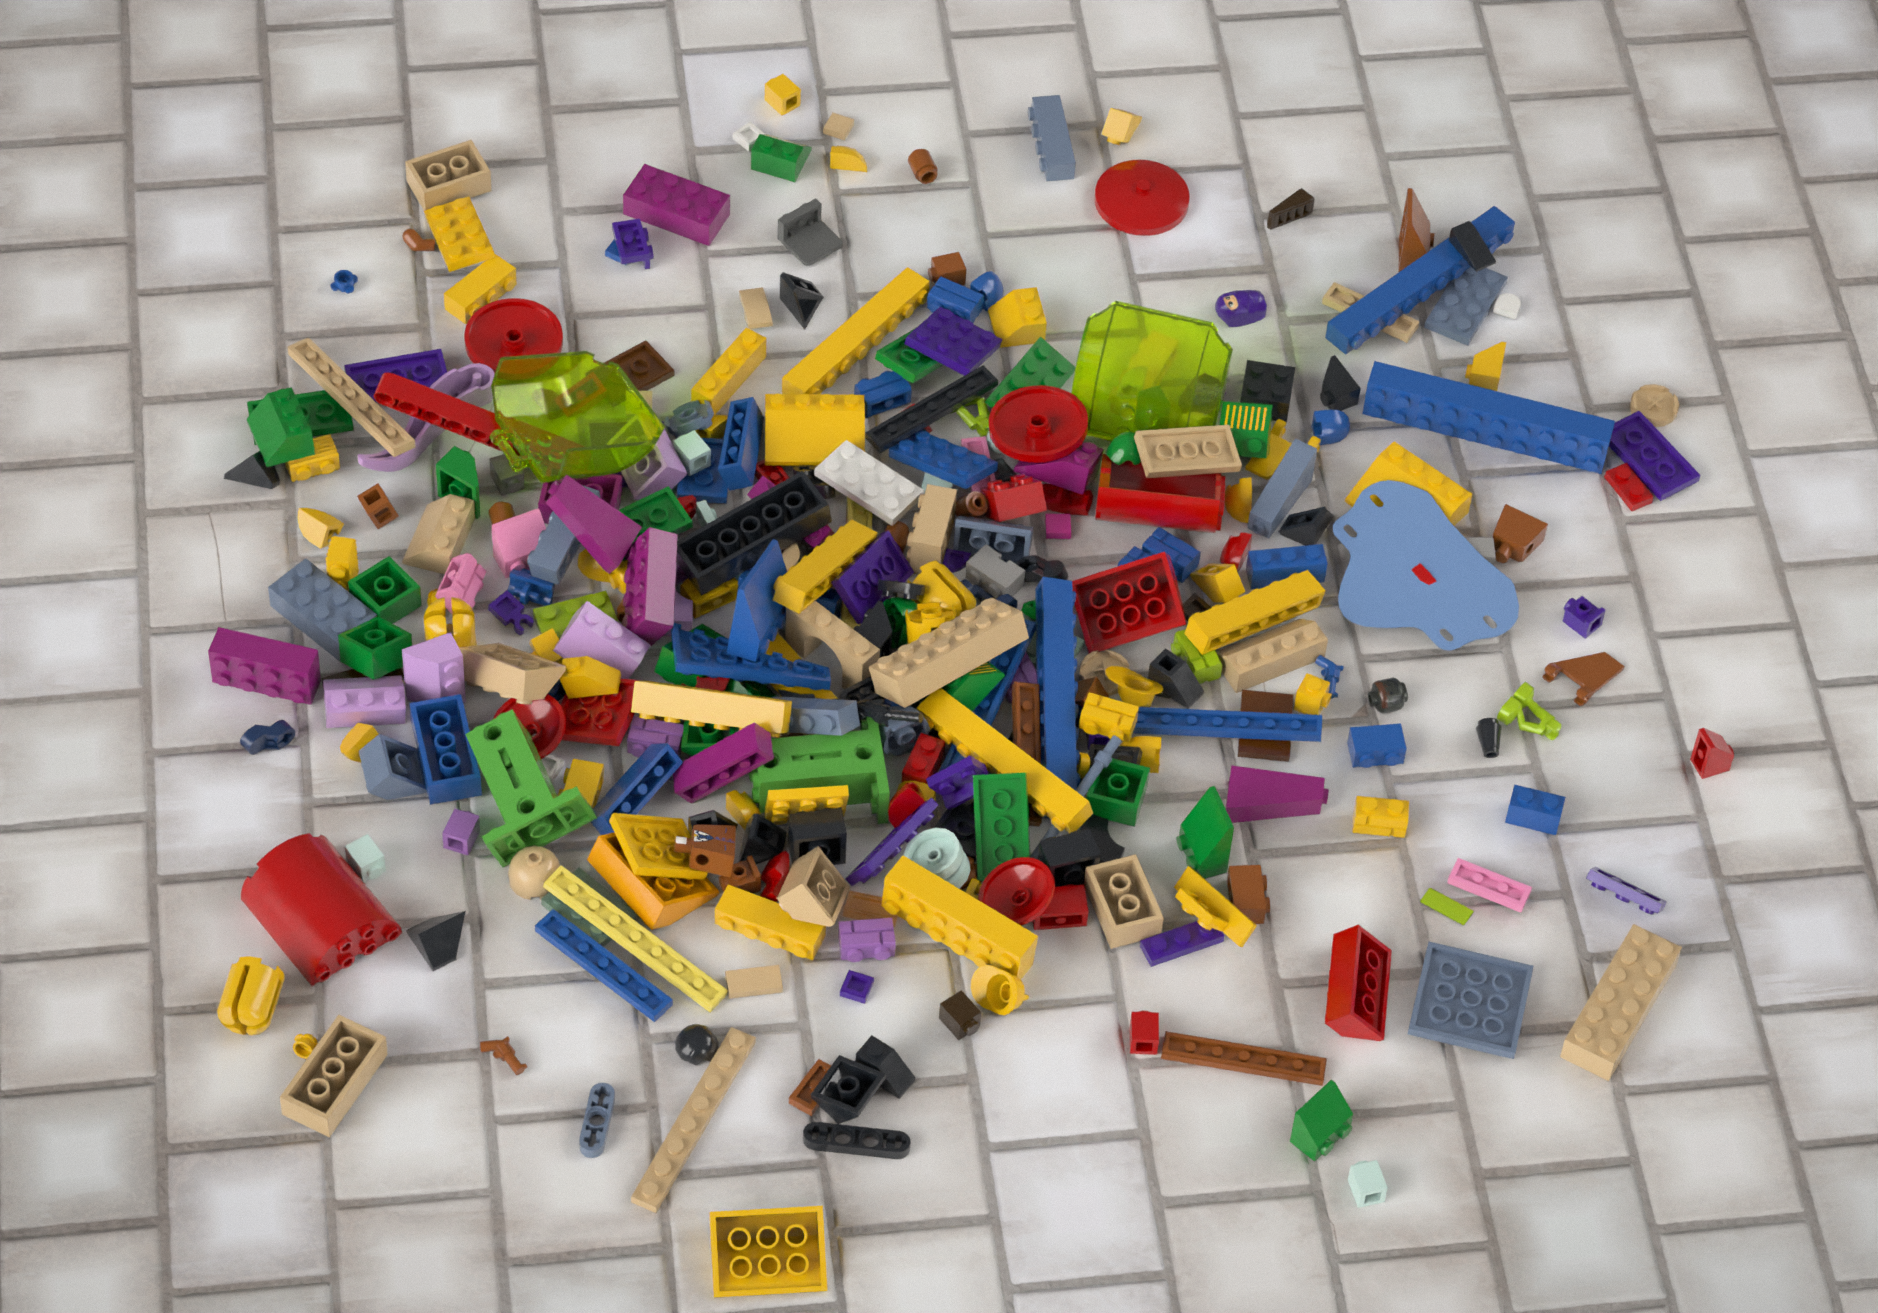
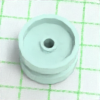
[904,828,971,889]

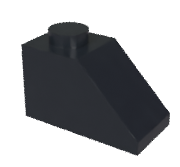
[1320,355,1361,411]
[855,1035,916,1099]

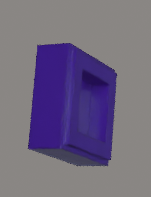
[840,970,874,1004]

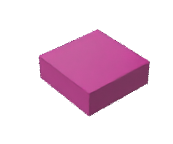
[1045,514,1071,539]

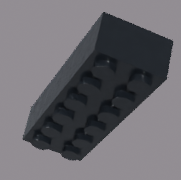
[676,471,832,596]

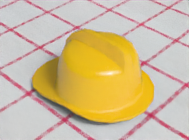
[1105,666,1163,707]
[971,965,1029,1015]

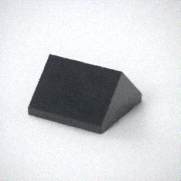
[811,1055,886,1124]

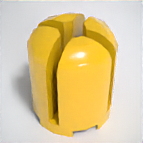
[907,560,976,617]
[424,597,477,647]
[905,602,957,644]
[217,956,285,1036]

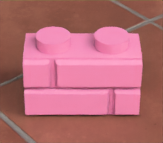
[435,553,486,614]

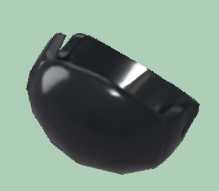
[675,1024,719,1066]

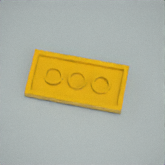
[424,196,495,272]

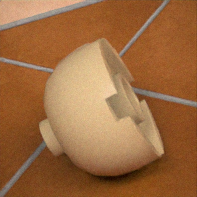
[508,846,560,900]

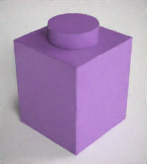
[442,809,480,855]

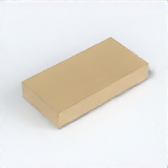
[725,965,783,999]

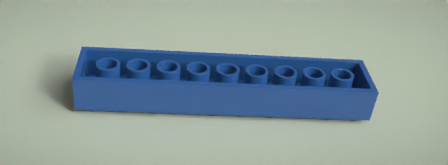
[1362,361,1615,474]

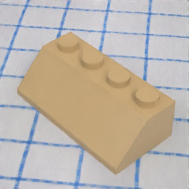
[1216,619,1328,693]
[459,643,566,704]

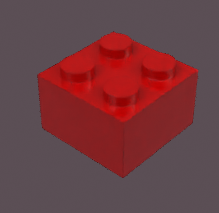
[980,474,1047,522]

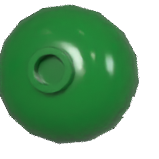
[883,597,917,648]

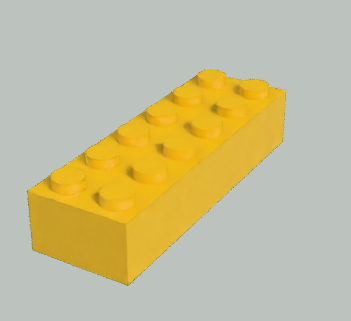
[881,855,1038,979]

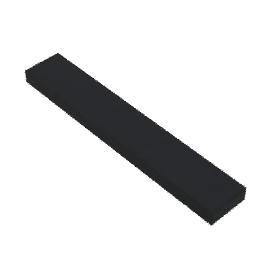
[865,365,998,453]

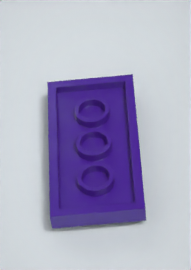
[344,349,447,404]
[1609,411,1701,501]
[831,530,914,625]
[845,797,938,886]

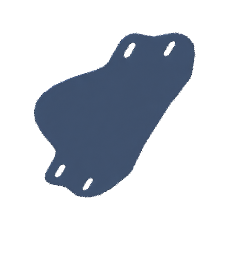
[1333,480,1519,651]

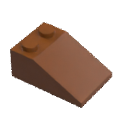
[1398,188,1434,272]

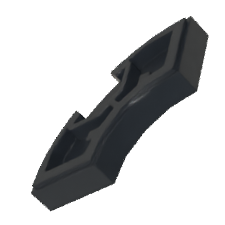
[1081,814,1125,864]

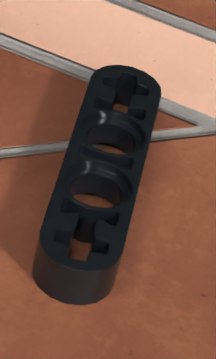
[803,1122,911,1159]

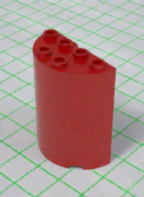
[1095,454,1226,533]
[241,833,402,986]

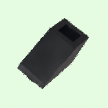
[1148,648,1204,709]

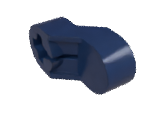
[240,720,296,755]

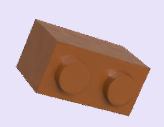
[1227,865,1270,924]

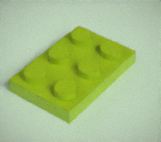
[533,590,619,639]

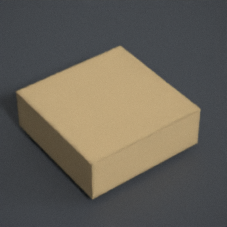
[823,112,854,141]

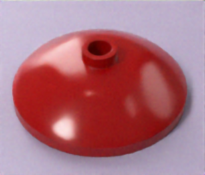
[492,694,566,759]
[978,857,1055,926]

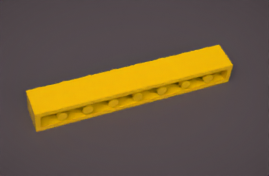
[782,267,930,394]
[917,688,1093,834]

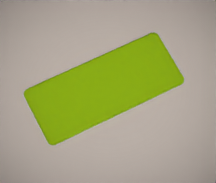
[1420,888,1473,925]

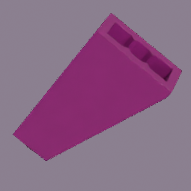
[546,475,642,574]
[1226,765,1329,823]

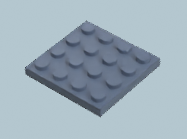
[1408,941,1534,1059]

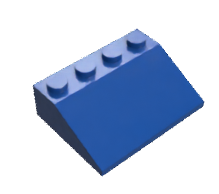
[727,539,787,662]

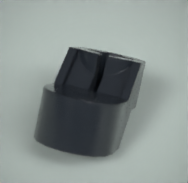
[793,465,835,499]
[1016,555,1068,583]

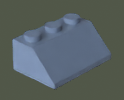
[953,516,1034,564]

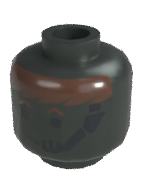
[1368,677,1408,714]

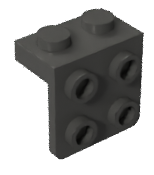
[777,198,843,266]

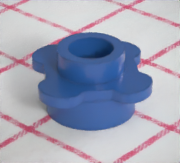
[330,270,358,294]

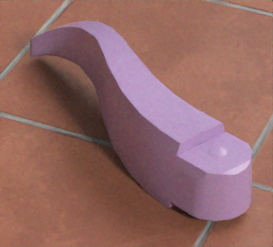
[358,363,495,472]

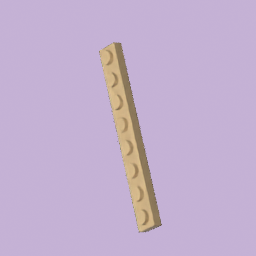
[287,337,415,457]
[631,1027,756,1213]

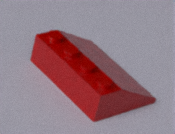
[1072,551,1187,654]

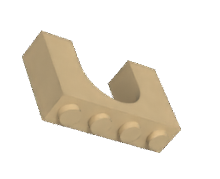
[785,601,880,690]

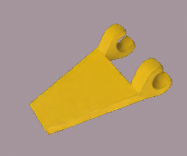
[1245,419,1321,480]

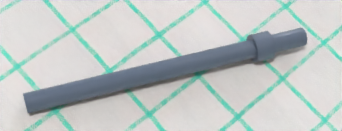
[1031,735,1122,860]

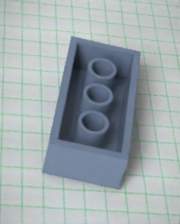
[268,558,377,662]

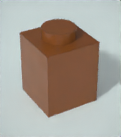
[928,252,967,286]

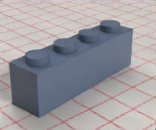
[1028,95,1076,182]
[527,485,600,585]
[771,696,860,736]

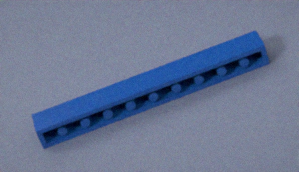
[1325,206,1515,355]
[1035,577,1080,819]

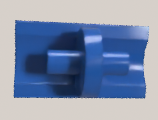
[508,568,555,606]

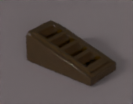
[1267,188,1315,230]

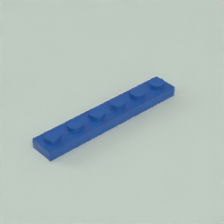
[535,909,673,1022]

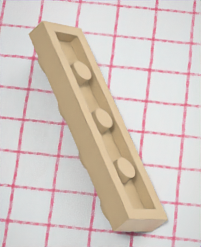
[1322,282,1419,343]

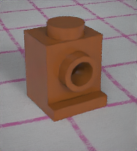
[357,483,399,529]
[719,855,761,893]

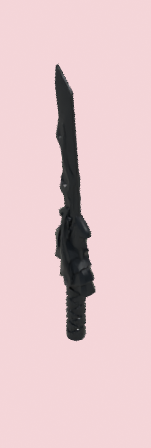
[778,689,923,727]

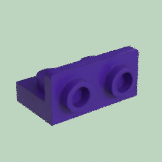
[612,219,654,269]
[926,755,988,810]

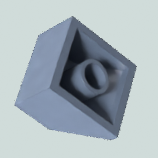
[359,734,427,800]

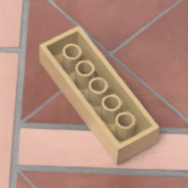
[869,598,1029,708]
[1560,924,1682,1081]

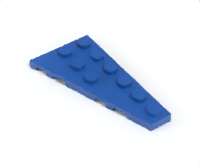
[671,623,831,690]

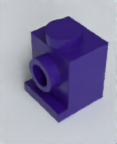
[1563,596,1606,639]

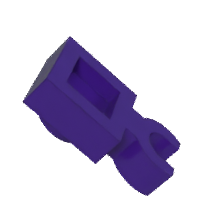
[488,590,534,636]

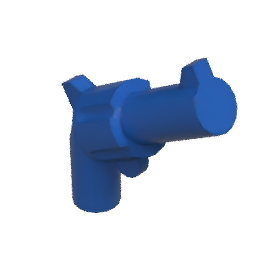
[1315,655,1344,699]

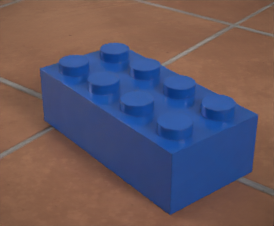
[409,694,482,805]

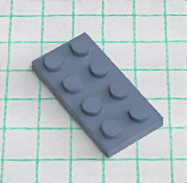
[1424,267,1508,346]

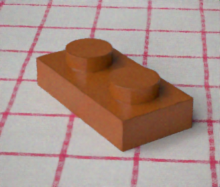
[789,1059,831,1116]

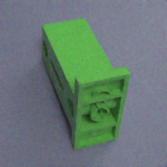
[465,710,597,867]
[749,717,890,824]

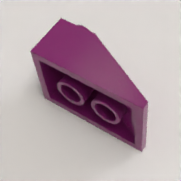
[1013,442,1104,495]

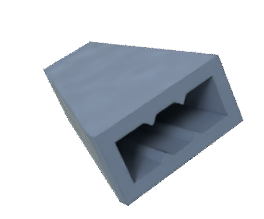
[1247,438,1317,539]

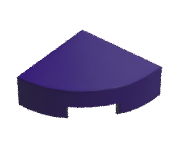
[942,548,971,573]

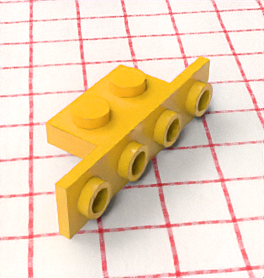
[1174,866,1257,947]

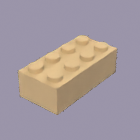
[280,1015,388,1137]

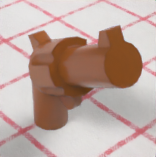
[480,1036,528,1075]

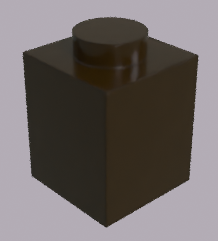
[939,990,981,1040]

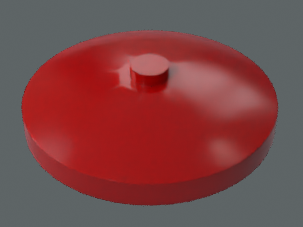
[1095,160,1190,236]
[464,298,563,379]
[988,385,1088,463]

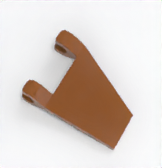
[1542,652,1625,706]

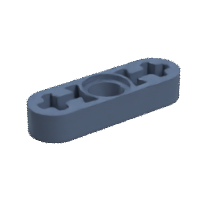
[579,1083,615,1158]

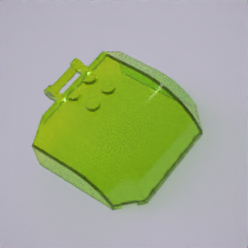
[1071,301,1233,443]
[490,351,665,483]

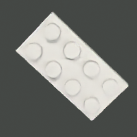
[814,440,924,526]

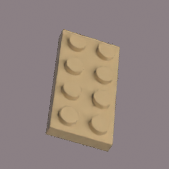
[1134,425,1242,478]

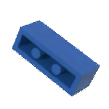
[1246,544,1328,589]

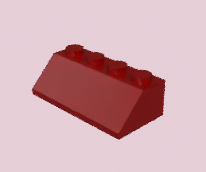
[1325,924,1392,1041]

